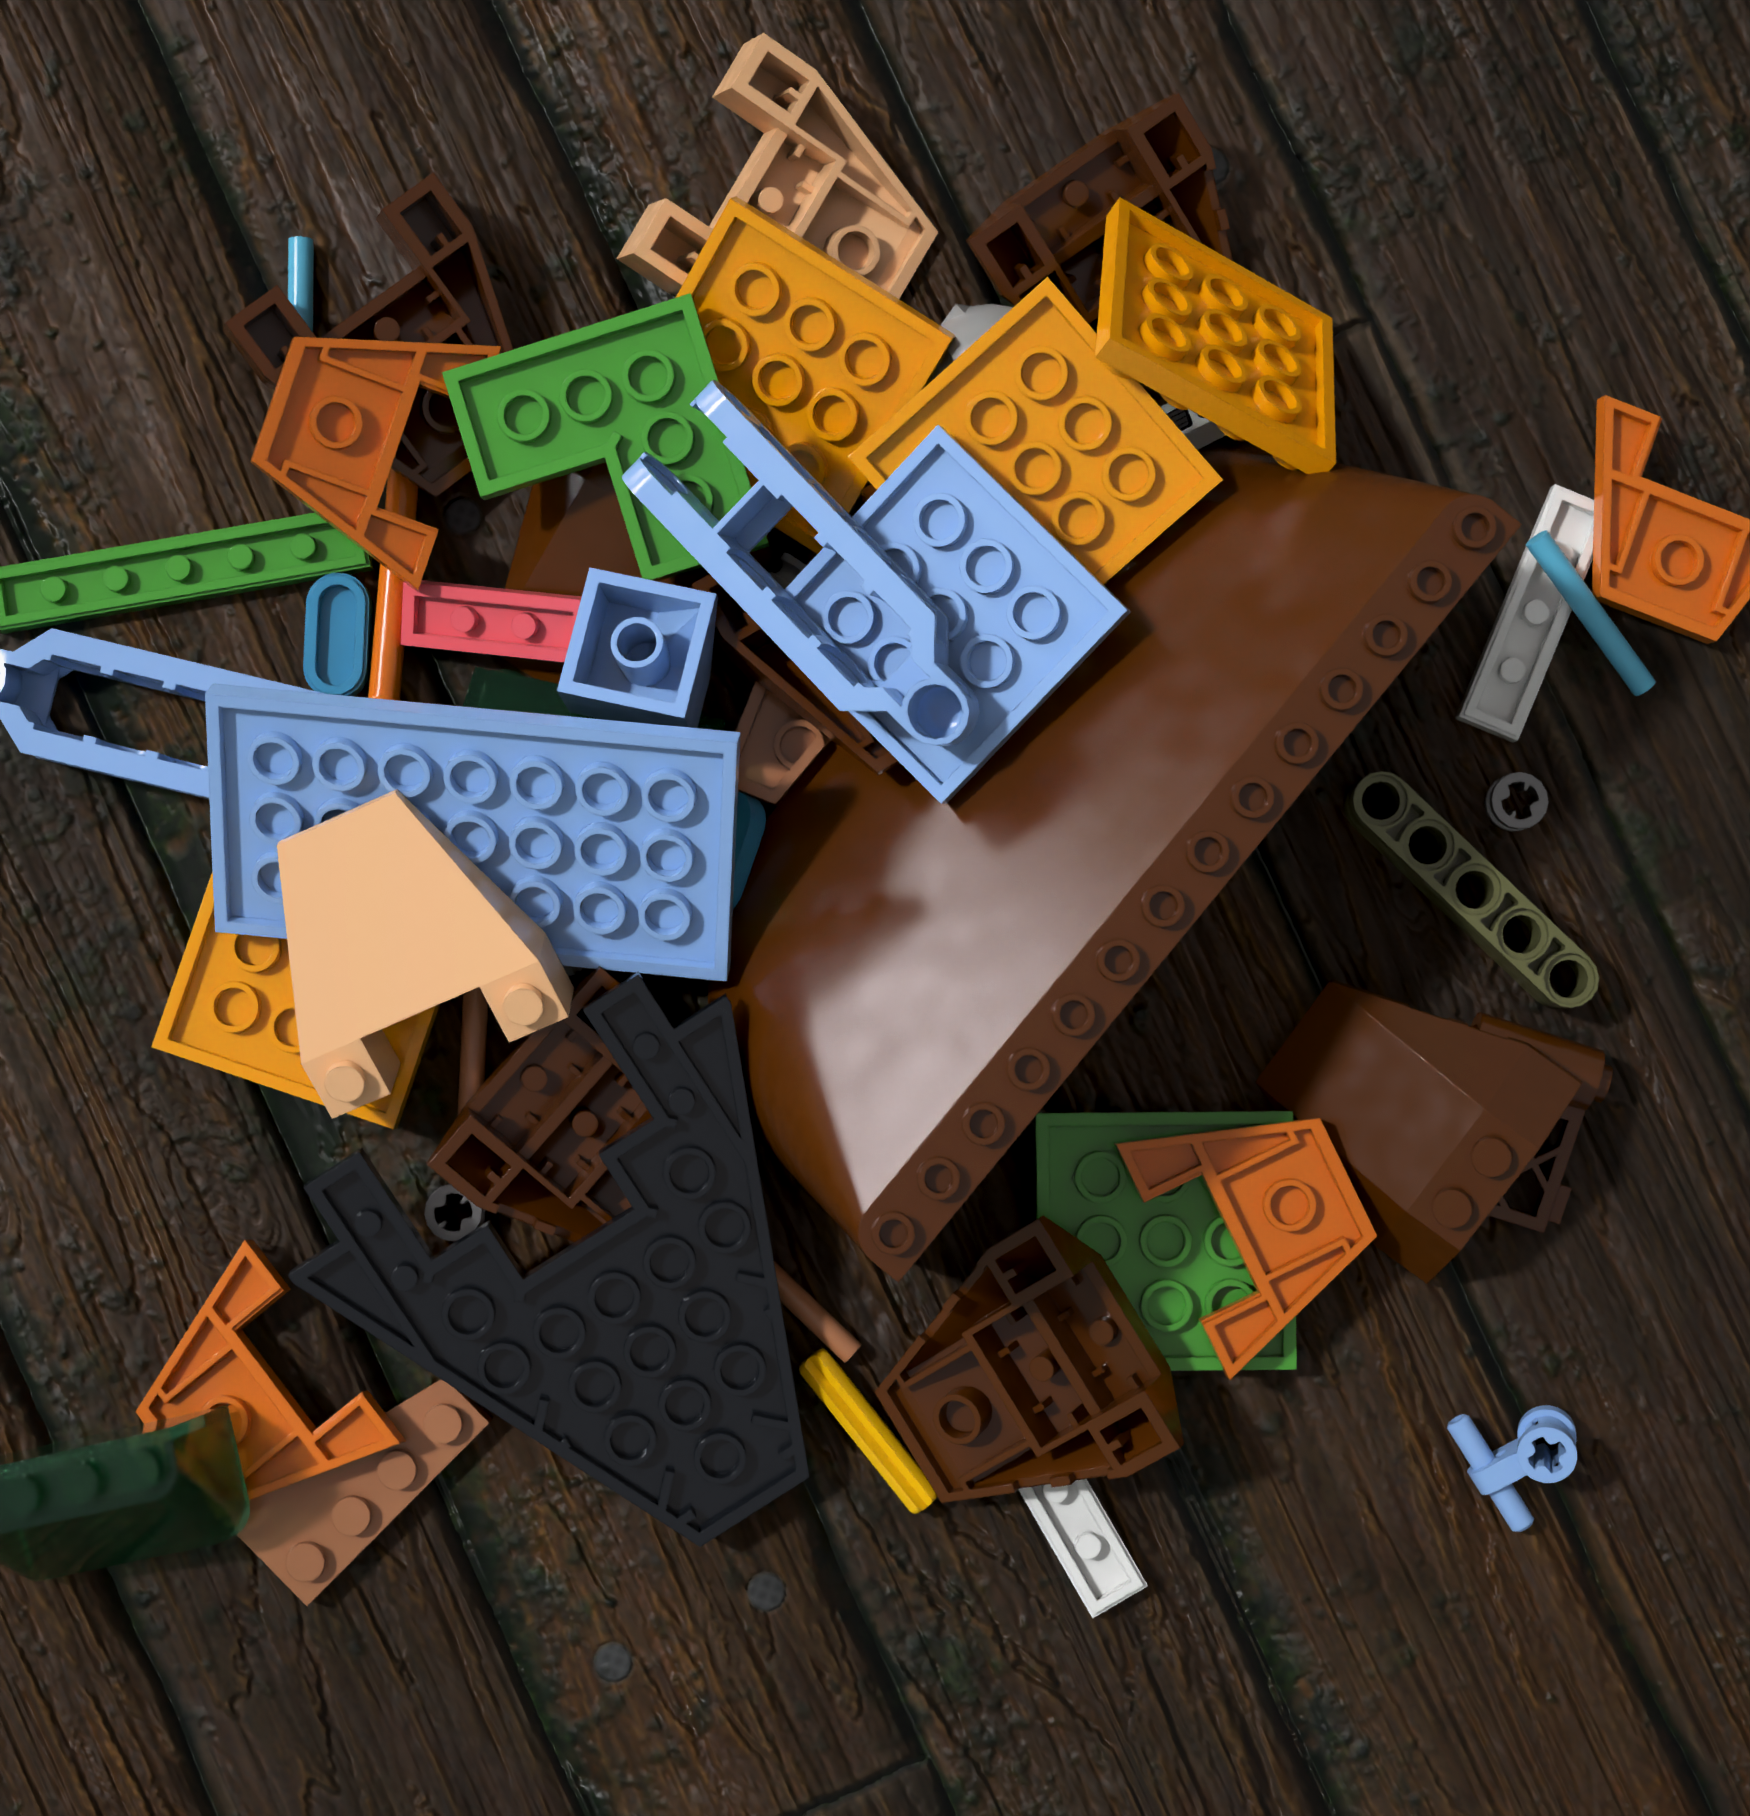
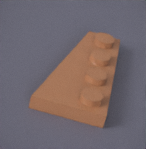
[217,1379,493,1606]

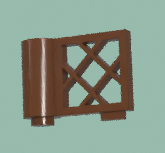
[1470,1012,1613,1233]

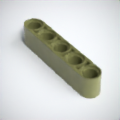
[1343,771,1599,1009]

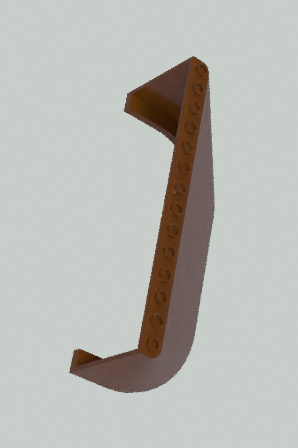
[707,439,1522,1283]

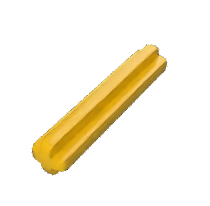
[799,1348,938,1514]

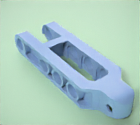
[622,380,980,746]
[0,628,325,799]

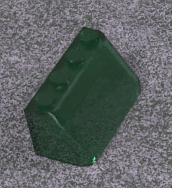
[0,1405,250,1581]

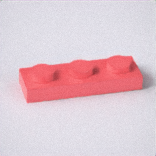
[401,580,582,662]

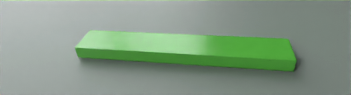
[0,513,374,634]

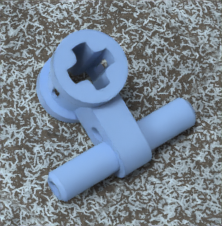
[1447,1405,1577,1533]

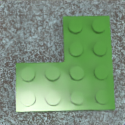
[442,293,770,581]

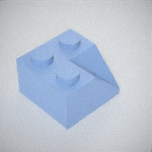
[557,567,718,728]

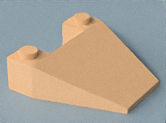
[617,33,938,299]
[277,789,574,1119]

